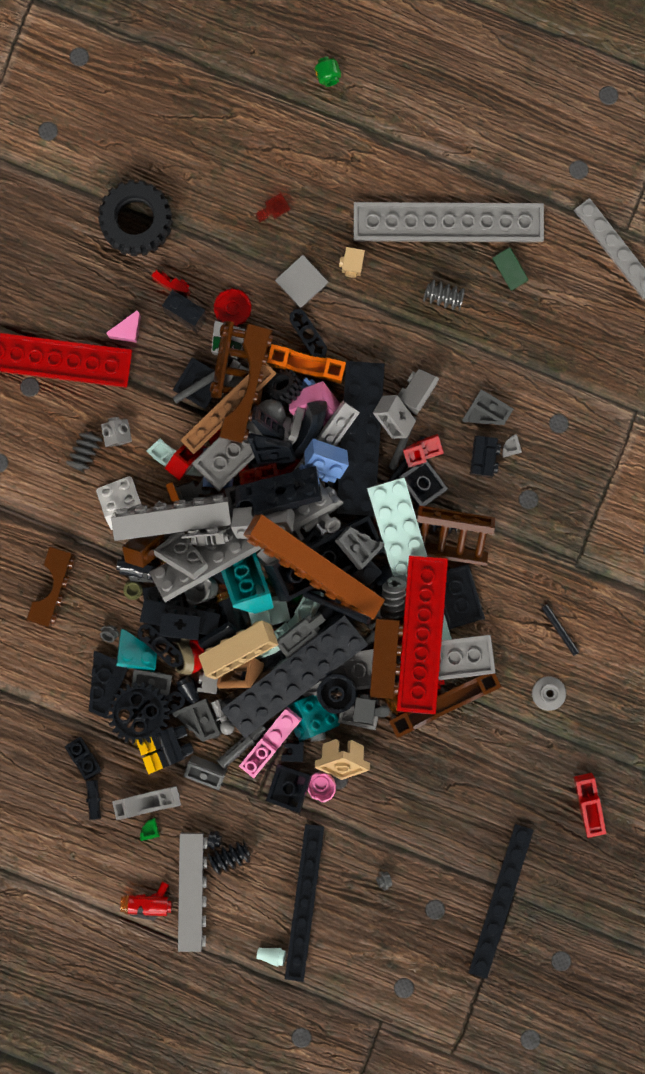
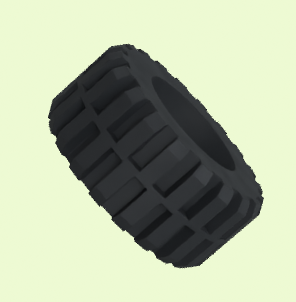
[98,180,173,257]

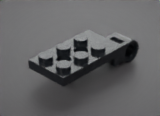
[234,466,322,515]

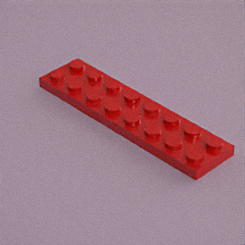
[0,333,133,388]
[397,556,448,714]

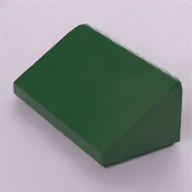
[492,247,528,291]

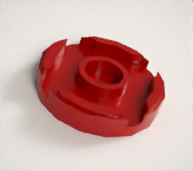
[214,289,251,327]

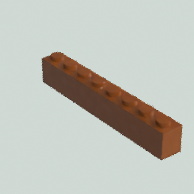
[243,514,385,620]

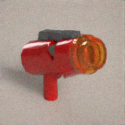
[120,882,172,921]

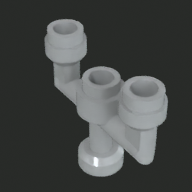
[302,487,343,533]

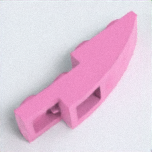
[239,707,302,778]

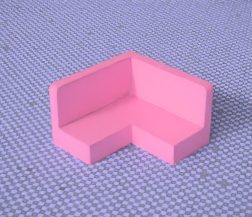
[289,381,341,426]

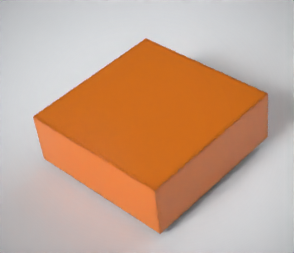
[166,482,180,503]

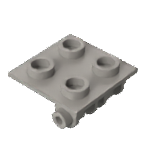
[182,526,231,547]

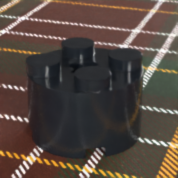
[317,674,358,714]

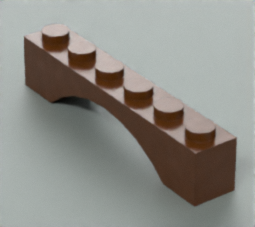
[219,324,273,443]
[388,674,502,738]

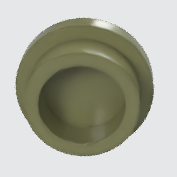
[123,581,143,600]

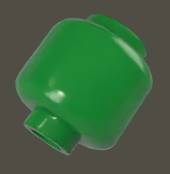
[314,57,342,87]

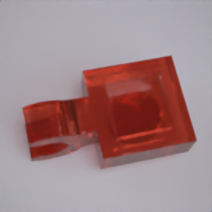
[256,193,291,222]

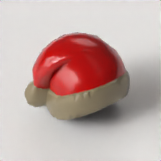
[174,638,205,675]

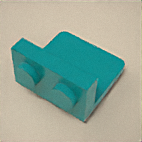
[287,695,340,742]

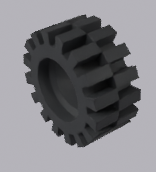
[265,369,303,406]

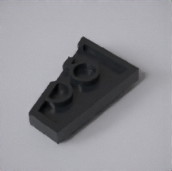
[89,650,129,719]

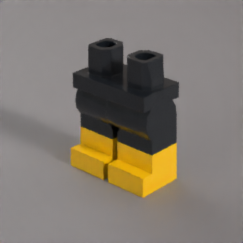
[137,726,194,774]

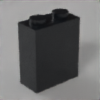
[162,290,207,333]

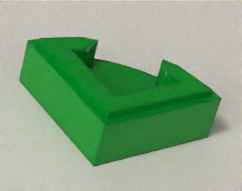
[140,818,160,841]

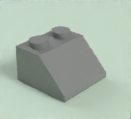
[398,369,439,415]

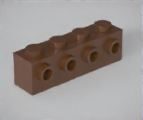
[370,619,403,699]

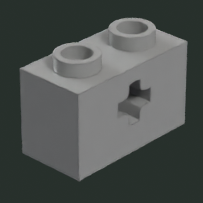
[373,395,416,439]

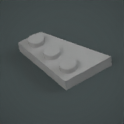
[154,531,208,580]

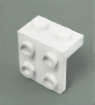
[96,476,142,530]

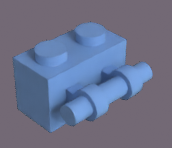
[299,439,349,483]

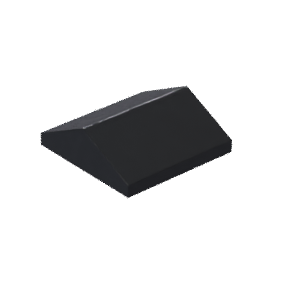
[398,460,448,507]
[266,764,312,813]

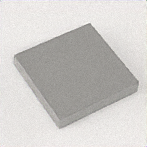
[275,255,329,309]

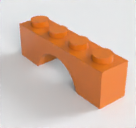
[267,344,346,384]

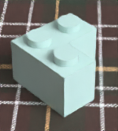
[249,596,291,625]

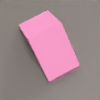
[107,311,141,343]

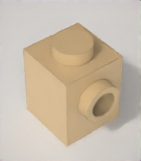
[339,247,365,278]

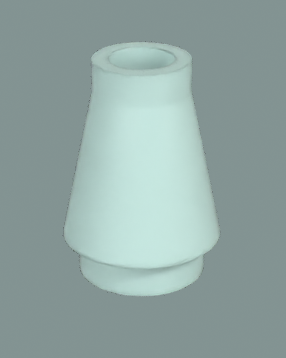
[257,947,286,967]

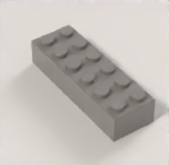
[111,495,232,541]

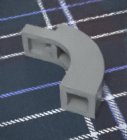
[112,786,181,820]

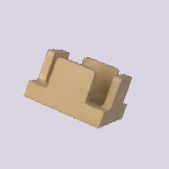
[315,739,370,780]

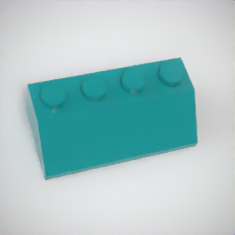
[221,552,274,614]

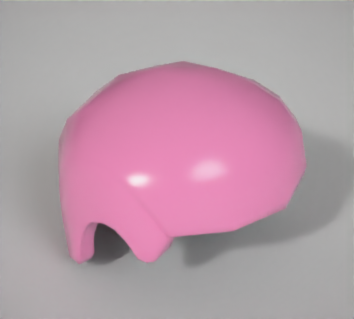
[308,771,336,802]

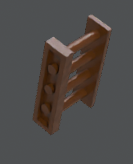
[210,321,273,405]
[417,505,495,566]

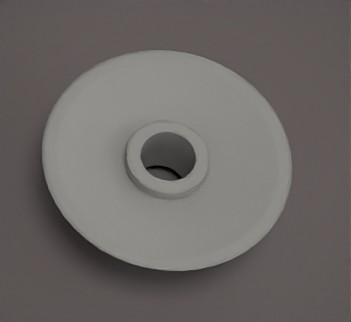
[532,676,566,711]

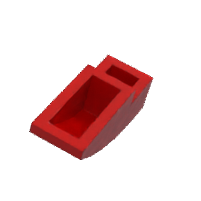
[573,773,606,838]

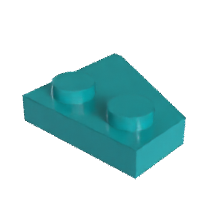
[116,629,157,672]

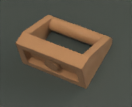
[217,658,264,689]

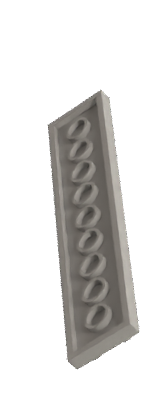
[354,202,544,242]
[149,482,335,602]
[304,635,496,697]

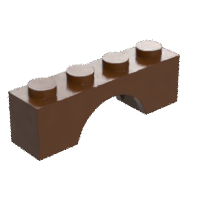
[26,547,75,628]

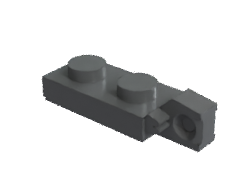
[277,612,325,657]

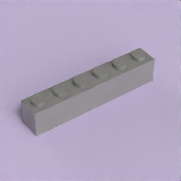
[178,832,208,952]

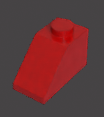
[164,445,207,480]

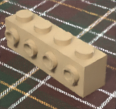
[199,621,279,679]

